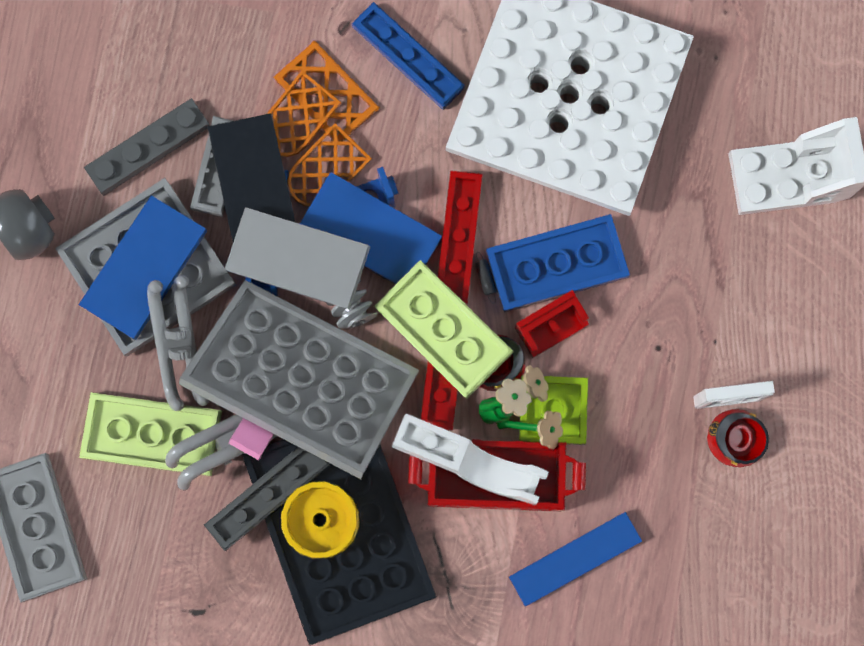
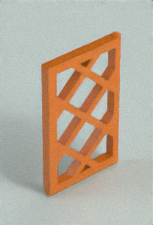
[273,40,380,141]

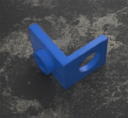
[356,167,399,207]

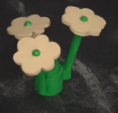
[479,365,563,449]

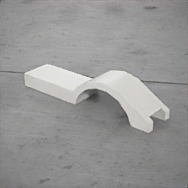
[392,413,549,505]

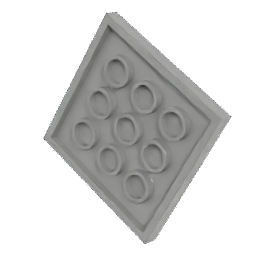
[55,178,236,357]

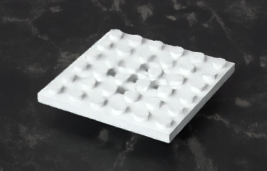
[446,0,694,216]

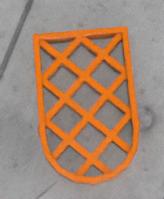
[267,71,341,157]
[288,123,372,207]

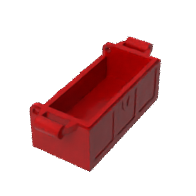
[408,439,586,512]

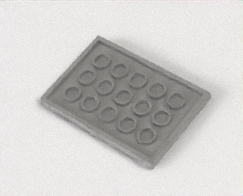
[179,280,419,479]

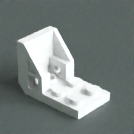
[729,117,864,215]

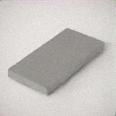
[224,207,370,310]
[0,453,87,602]

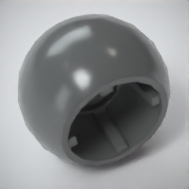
[0,189,55,260]

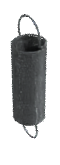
[475,252,497,303]

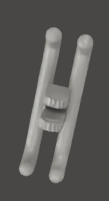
[147,275,210,411]
[165,414,278,490]

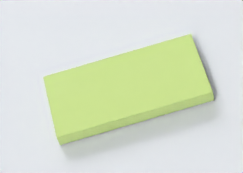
[374,260,514,399]
[79,392,222,476]

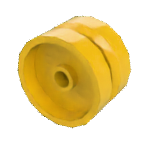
[281,482,359,558]

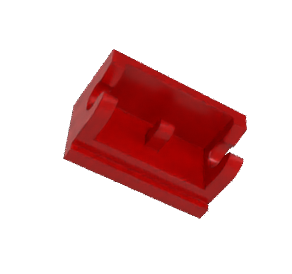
[515,290,589,358]

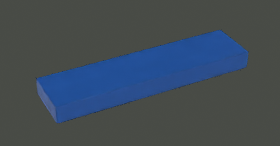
[352,2,465,110]
[508,512,642,607]

